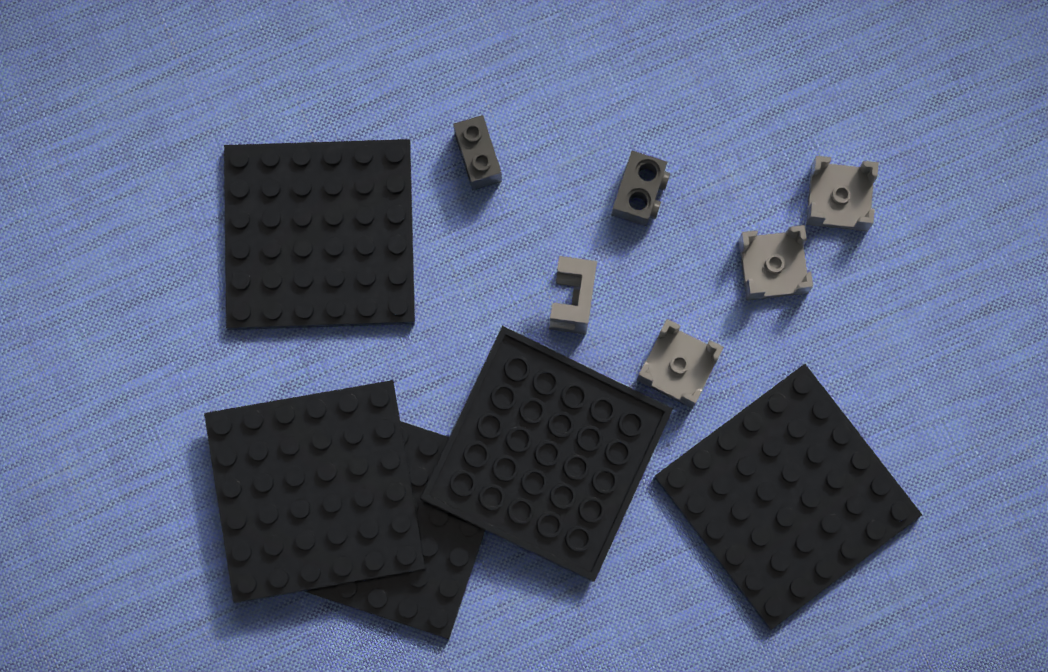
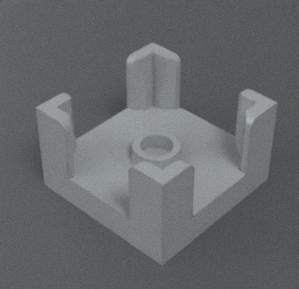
[806,156,879,232]
[738,225,813,301]
[549,256,597,335]
[637,319,724,409]

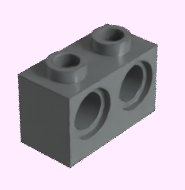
[453,115,502,191]
[611,151,670,227]

